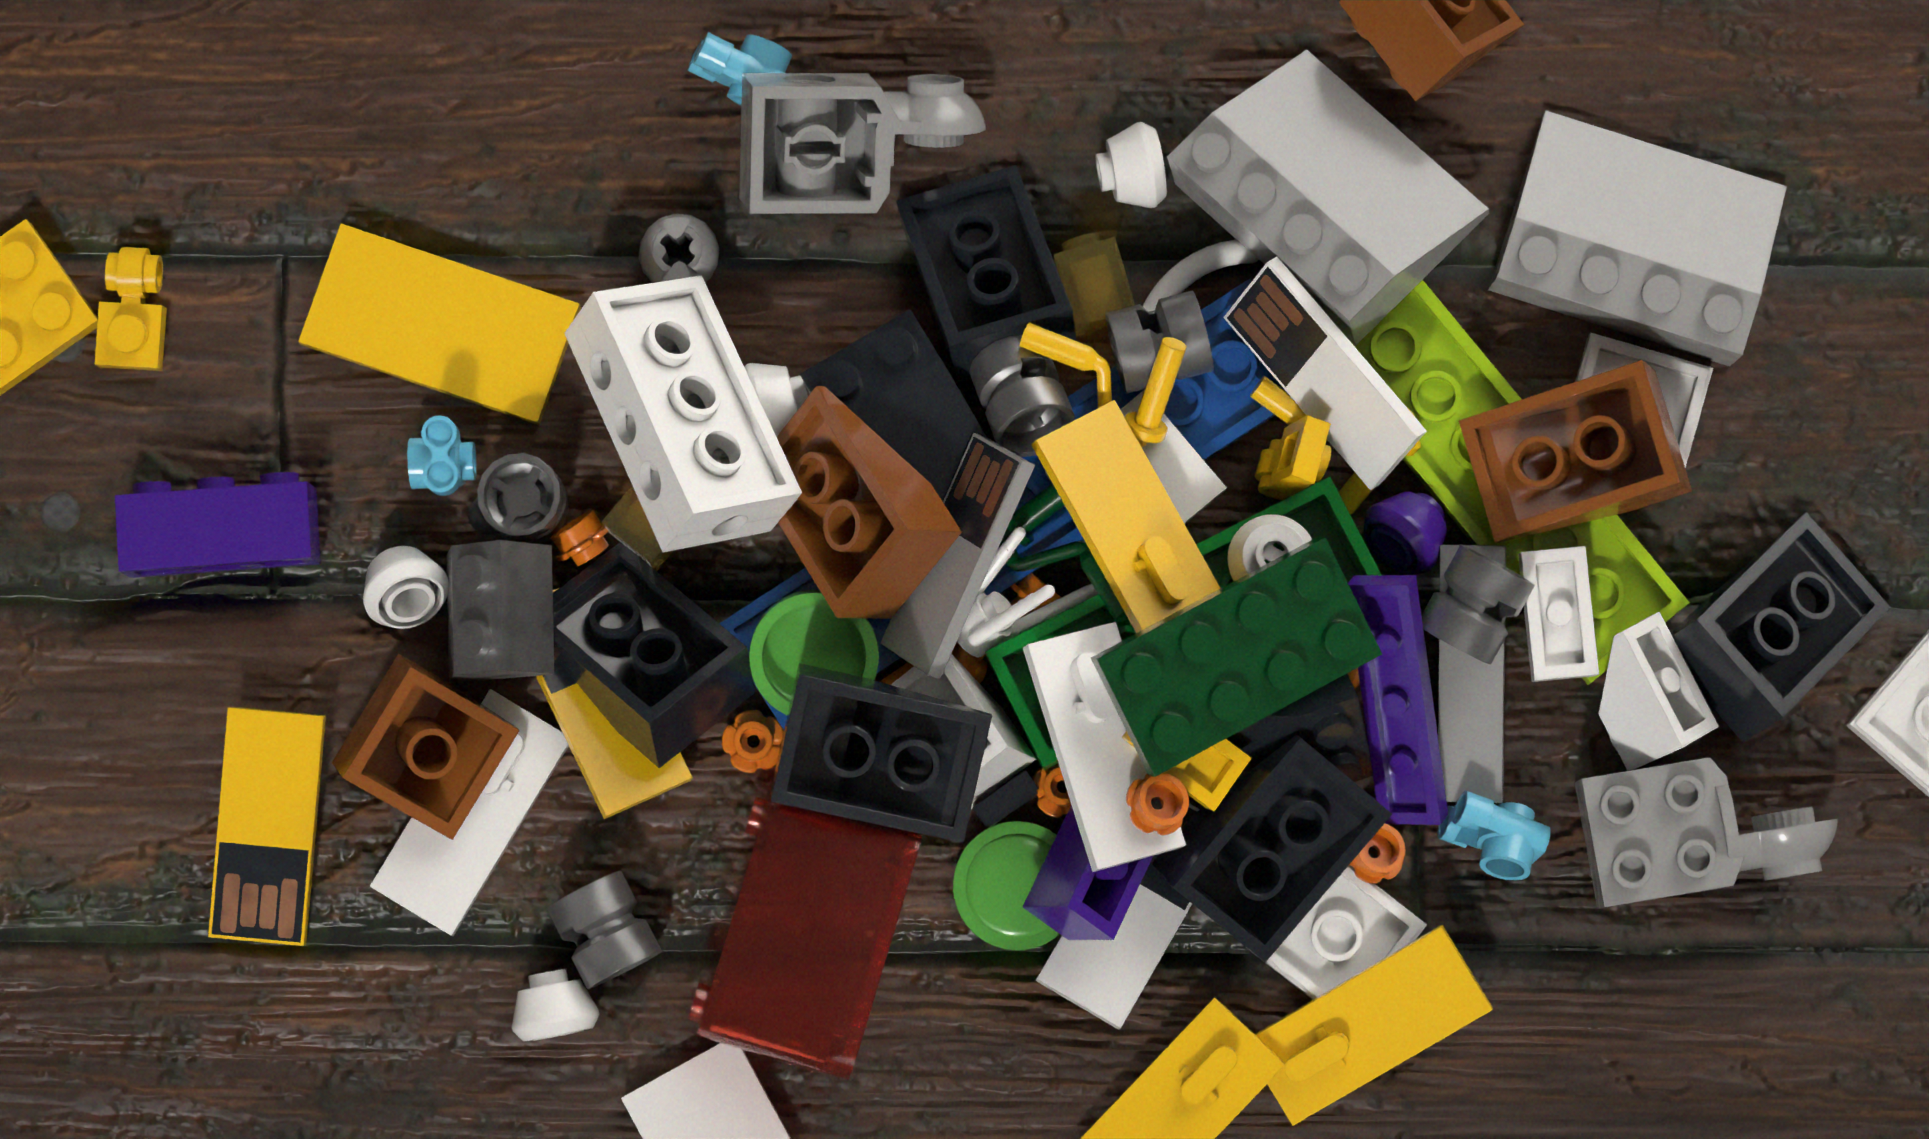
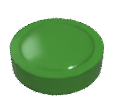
[749,590,879,715]
[953,821,1060,951]

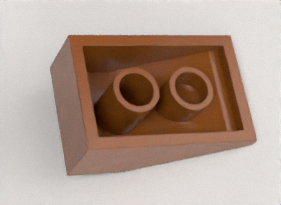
[1459,360,1692,543]
[777,386,962,619]

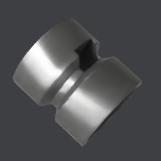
[1105,290,1214,394]
[969,335,1075,457]
[477,453,569,544]
[1421,545,1535,665]
[547,871,662,989]

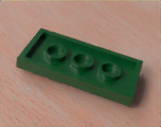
[1091,537,1382,777]

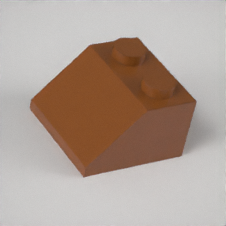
[1339,0,1524,101]
[332,653,520,840]

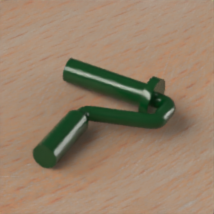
[998,483,1128,623]

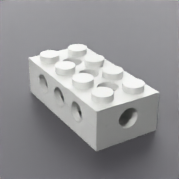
[564,275,802,552]

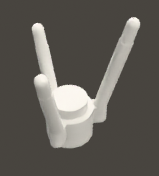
[957,527,1098,657]

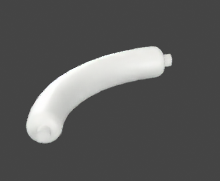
[1142,239,1259,312]

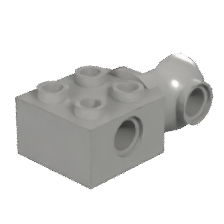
[739,73,986,214]
[1575,757,1838,909]

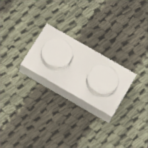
[1518,546,1599,682]

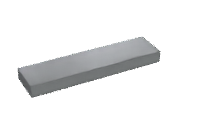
[1438,545,1506,803]

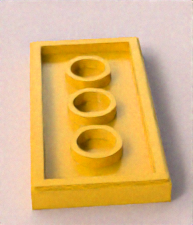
[298,223,581,425]

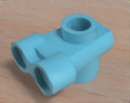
[687,32,792,105]
[407,415,477,496]
[1437,790,1551,880]

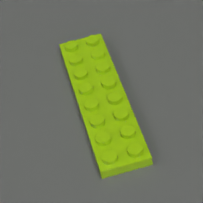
[1355,280,1690,685]

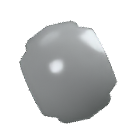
[639,214,719,283]

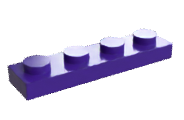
[1348,575,1448,825]

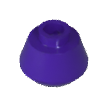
[1364,492,1447,574]

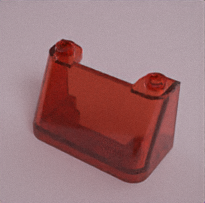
[688,790,923,1081]

